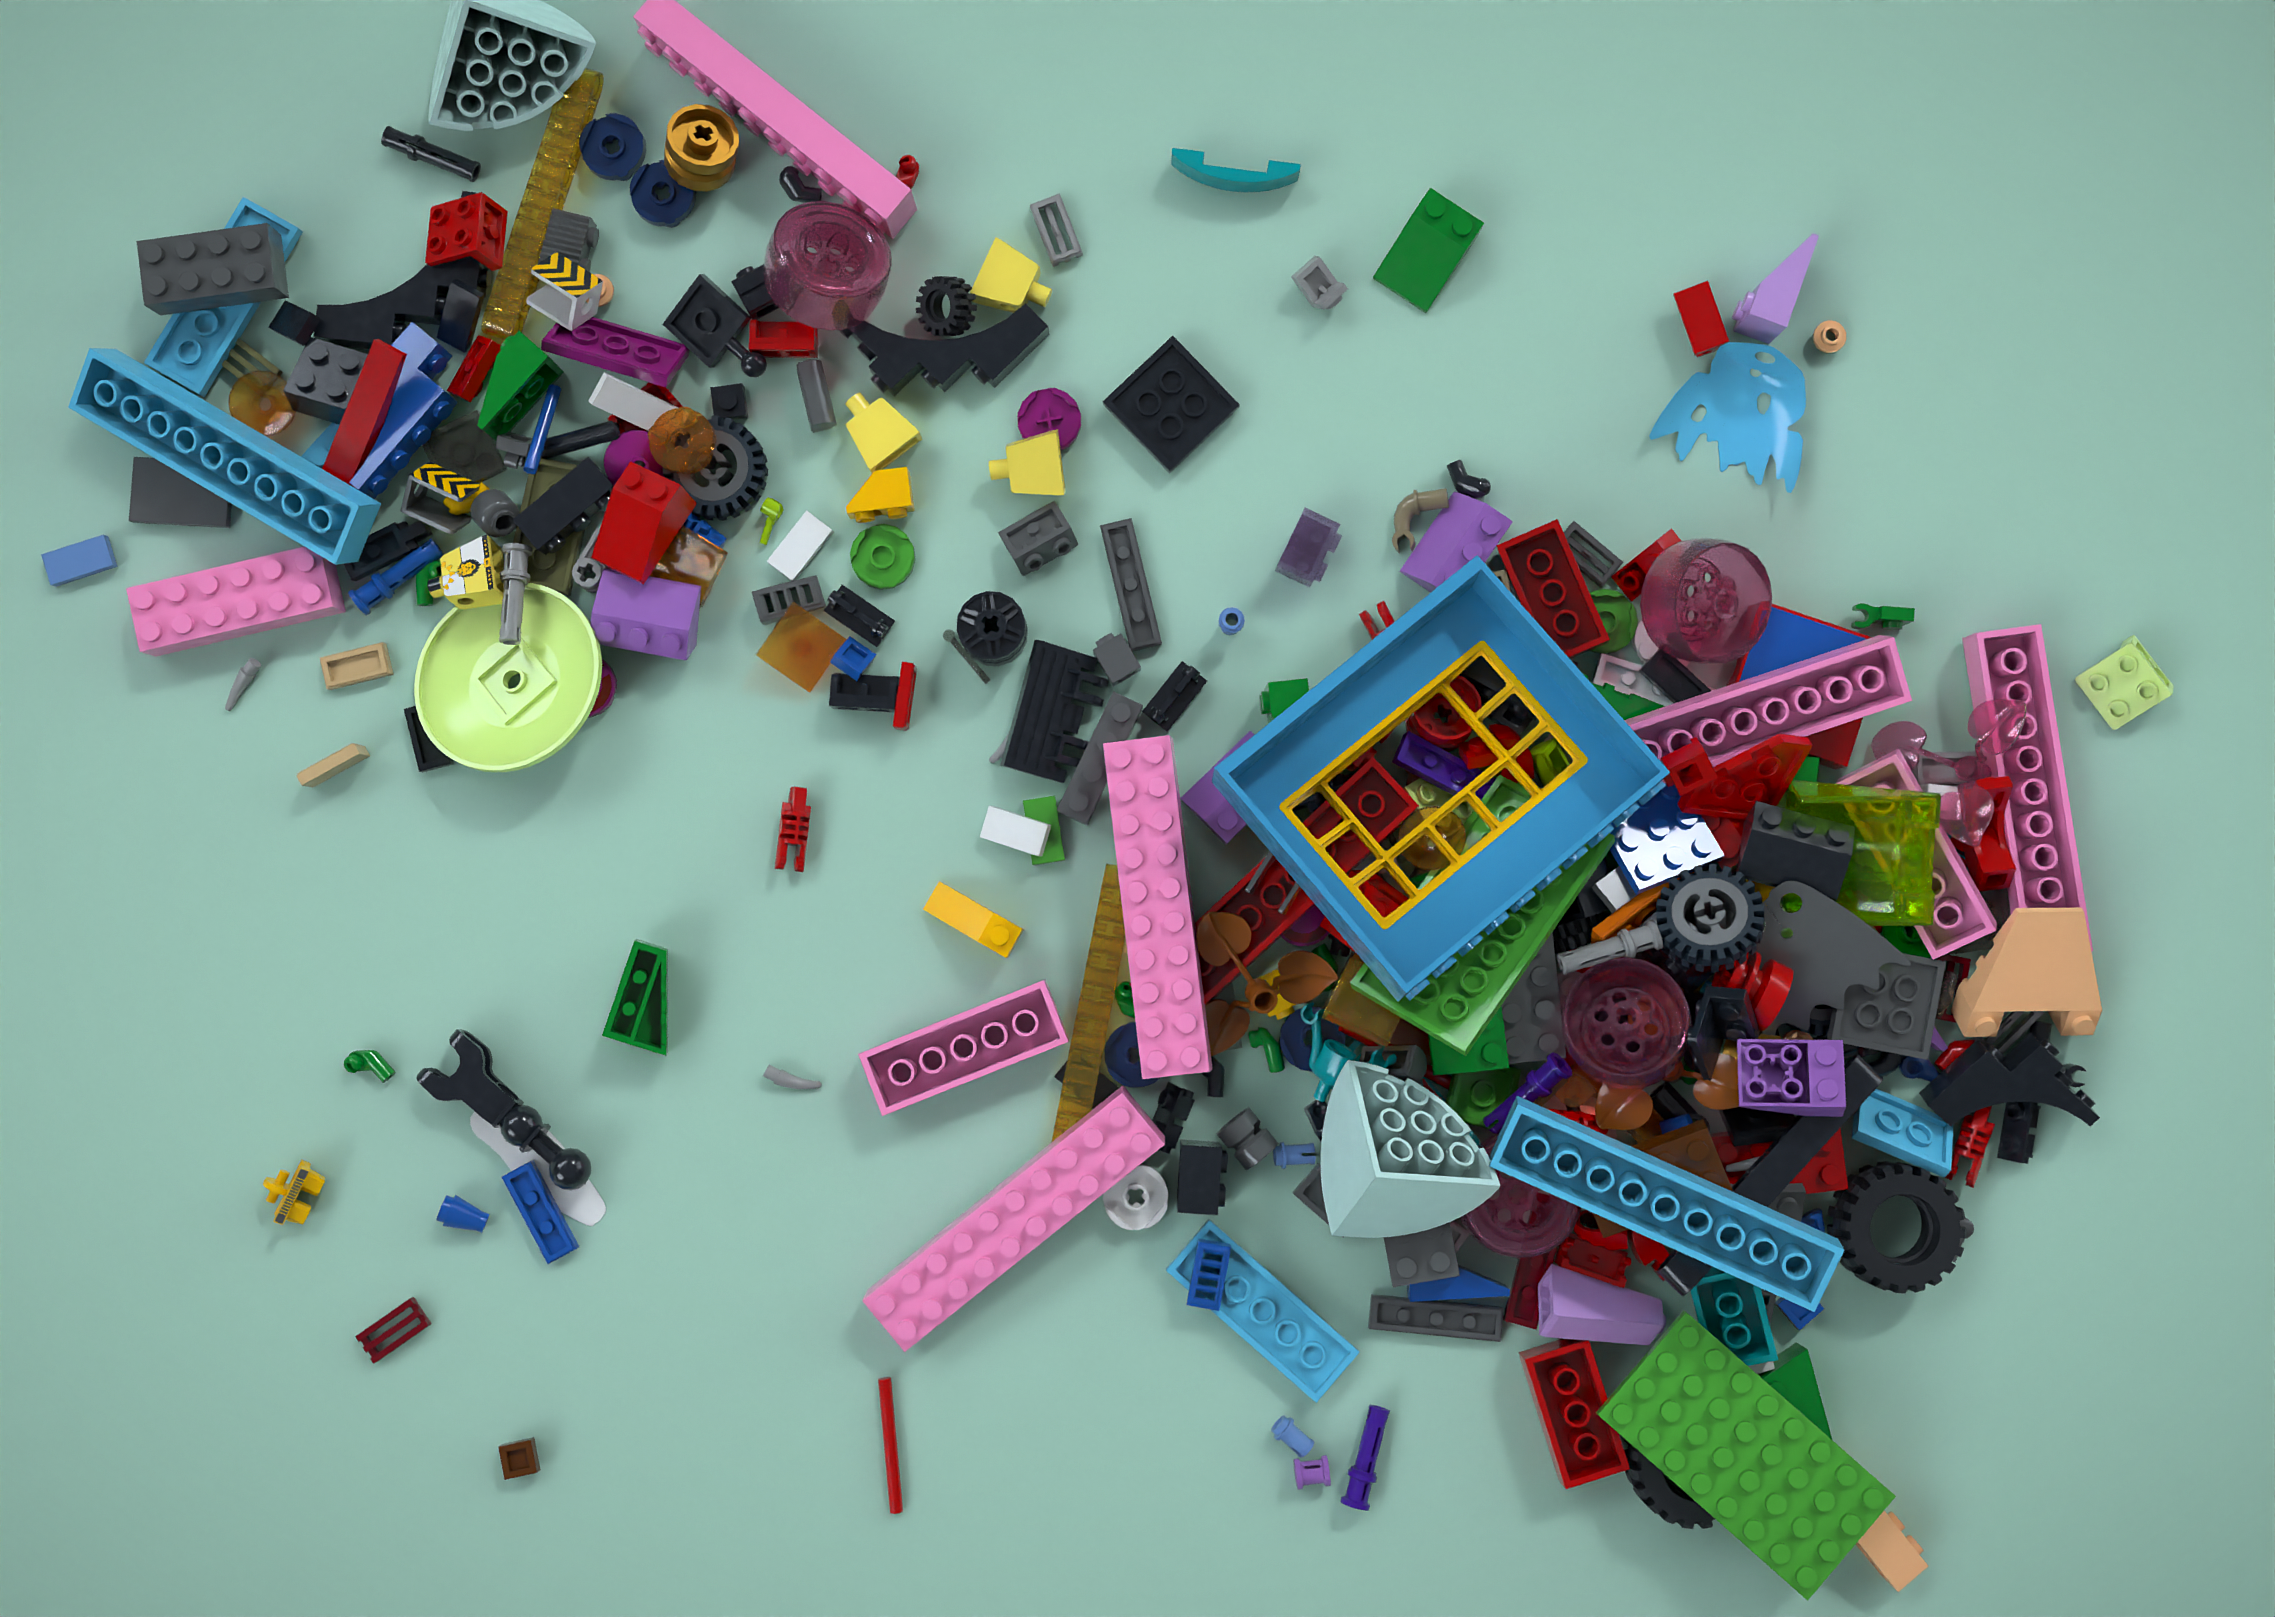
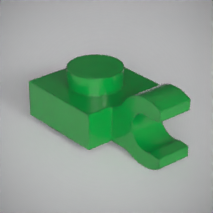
[1851,603,1915,630]

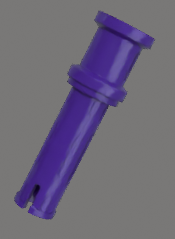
[1483,1052,1572,1134]
[1340,1404,1390,1511]

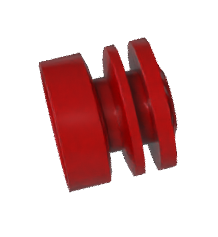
[1405,675,1482,753]
[1711,951,1794,1032]

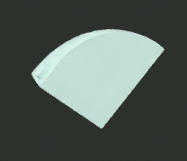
[429,0,596,131]
[1321,1060,1500,1238]

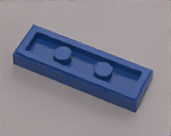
[502,1160,579,1264]

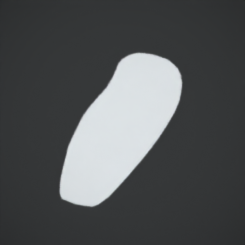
[470,1111,606,1226]

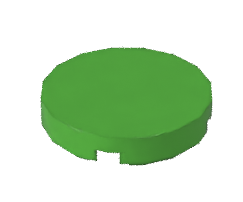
[850,524,916,590]
[1590,589,1638,654]

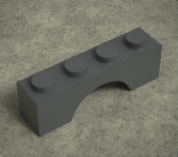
[1057,691,1143,826]

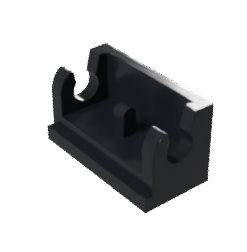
[829,673,900,713]

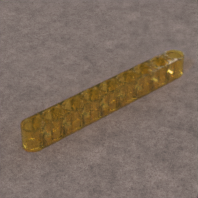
[481,68,604,340]
[1051,863,1125,1142]

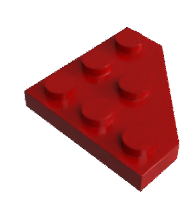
[1677,734,1813,820]

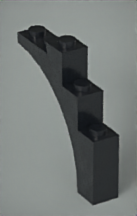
[313,191,492,350]
[832,302,1049,397]

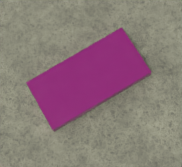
[541,317,689,387]

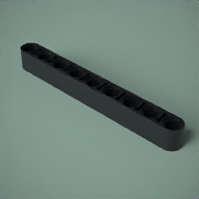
[1656,1054,1883,1296]

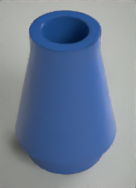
[436,1195,490,1233]

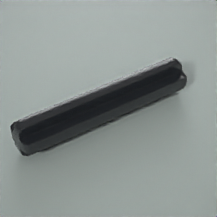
[541,421,621,459]

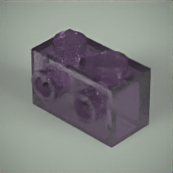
[1275,507,1342,588]

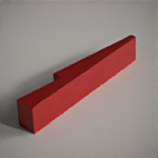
[322,339,407,488]

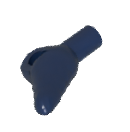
[1899,1055,1940,1082]

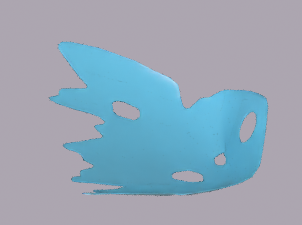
[1649,342,1806,493]

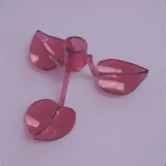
[1871,699,2026,847]

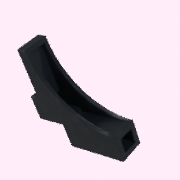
[1919,1033,2100,1126]

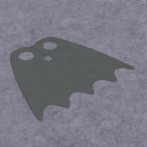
[1731,881,1911,1036]

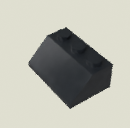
[1736,801,1855,902]

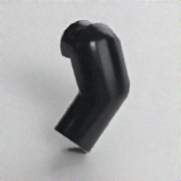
[1447,460,1491,499]

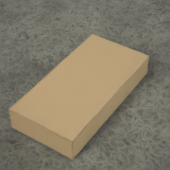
[320,642,394,690]
[296,743,370,788]

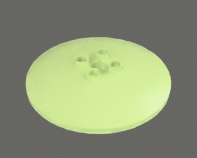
[414,583,602,773]

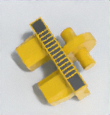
[262,1159,325,1225]

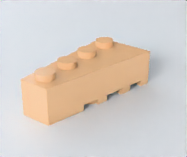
[1855,1510,1928,1592]

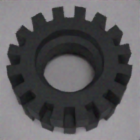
[916,276,977,336]
[1552,912,1606,954]

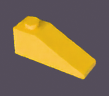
[923,881,1024,958]

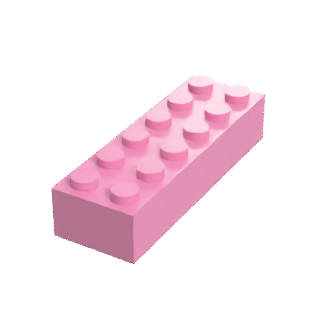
[126,547,346,657]
[1835,748,1997,960]
[858,979,1070,1116]

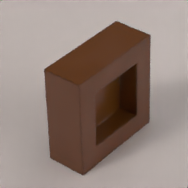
[498,1437,541,1480]

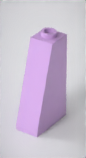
[1538,1264,1666,1345]

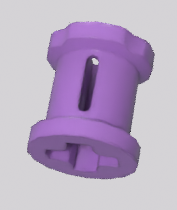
[1293,1455,1331,1490]

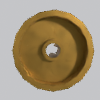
[664,104,739,192]

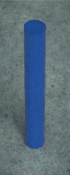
[523,385,561,474]

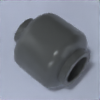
[471,489,520,538]

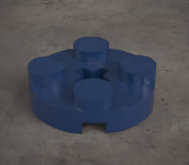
[579,113,646,181]
[629,160,697,228]
[1279,1006,1346,1072]
[1104,1022,1161,1088]

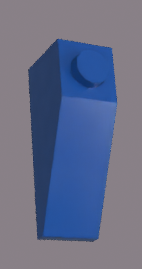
[1407,1264,1510,1302]

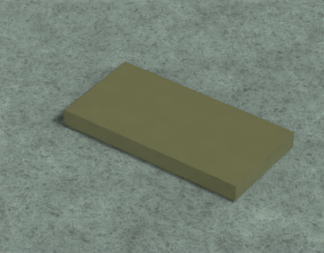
[513,458,585,596]

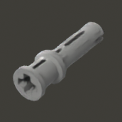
[499,543,532,645]
[1557,920,1663,975]

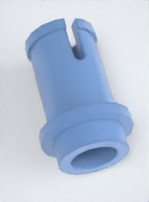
[1218,607,1245,635]
[1273,1142,1316,1169]
[1271,1415,1314,1458]

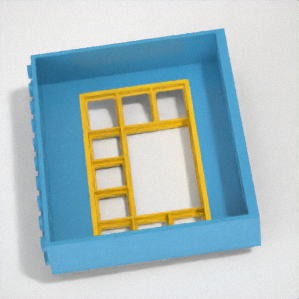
[1212,555,1670,1001]

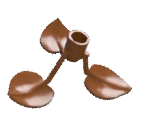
[1196,912,1338,1056]
[1595,983,1739,1130]

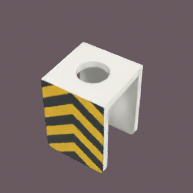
[526,252,603,331]

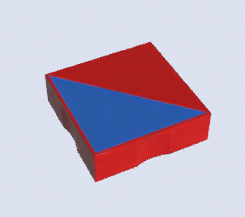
[1726,600,1872,770]

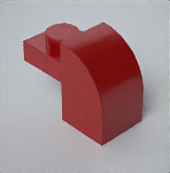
[1458,724,1535,783]

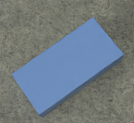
[41,534,118,587]

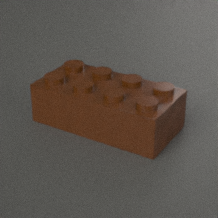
[1593,1119,1733,1238]

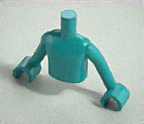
[1300,1002,1397,1102]

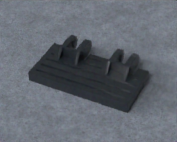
[1000,640,1109,783]

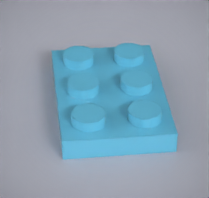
[1852,1089,1953,1178]

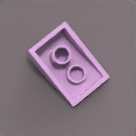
[1732,234,1819,344]

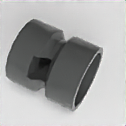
[1216,1107,1279,1170]

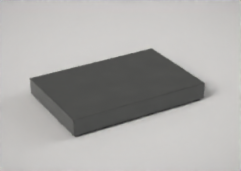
[129,457,232,528]

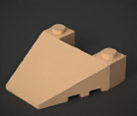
[1951,907,2102,1037]

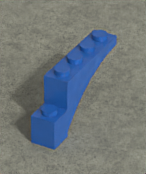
[349,322,458,499]

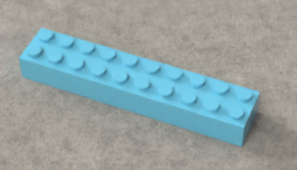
[68,348,381,565]
[1489,1096,1844,1312]

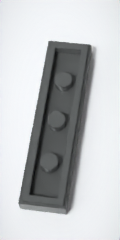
[1100,518,1162,652]
[1368,1294,1504,1342]

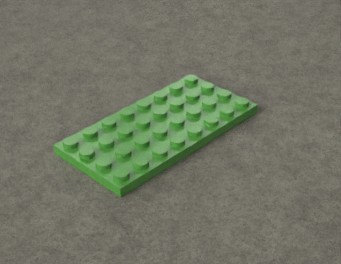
[1350,775,1615,1056]
[1596,1310,1896,1601]

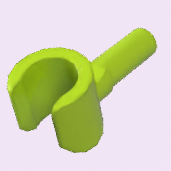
[759,497,784,545]

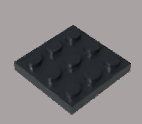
[1103,336,1240,474]

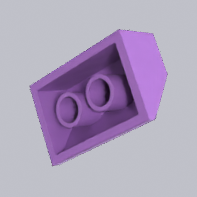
[1399,491,1513,593]
[591,569,701,660]
[1180,731,1255,845]

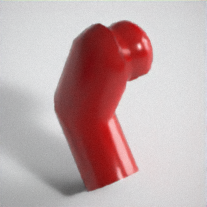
[896,155,919,189]
[1934,1040,1975,1071]

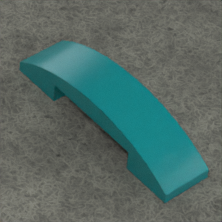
[1171,148,1301,193]

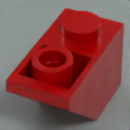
[1611,528,1692,602]

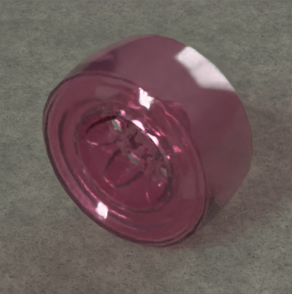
[764,201,892,330]
[1640,538,1772,664]
[1561,957,1692,1090]
[1460,1134,1581,1259]

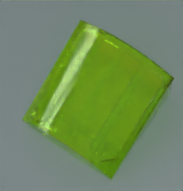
[1783,780,1941,926]

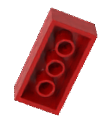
[1496,519,1610,659]
[1710,1129,1848,1194]
[1518,1339,1630,1489]

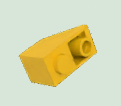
[846,467,915,523]

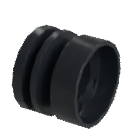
[957,591,1028,666]

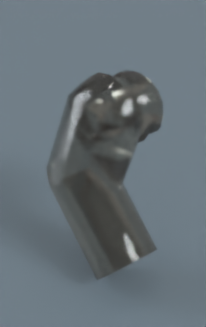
[1936,971,1958,1019]

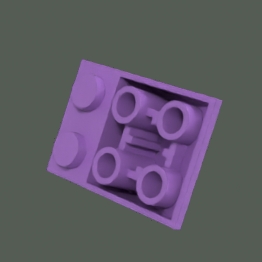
[1737,1039,1846,1117]

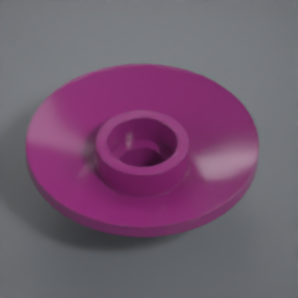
[604,430,668,485]

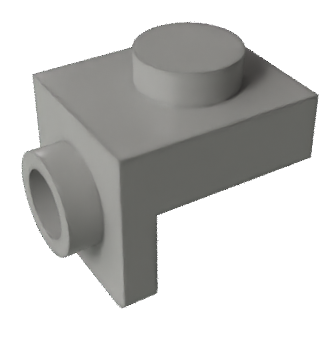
[1291,256,1348,310]

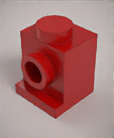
[1661,737,1718,796]

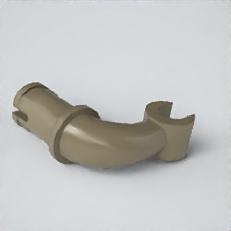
[1392,488,1449,553]

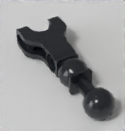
[416,1029,591,1191]

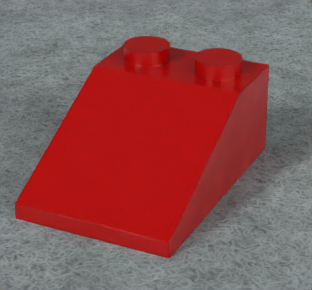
[591,461,697,585]

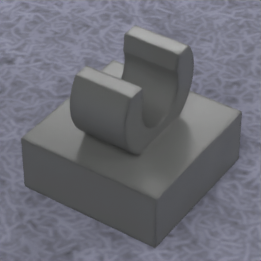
[495,432,533,469]

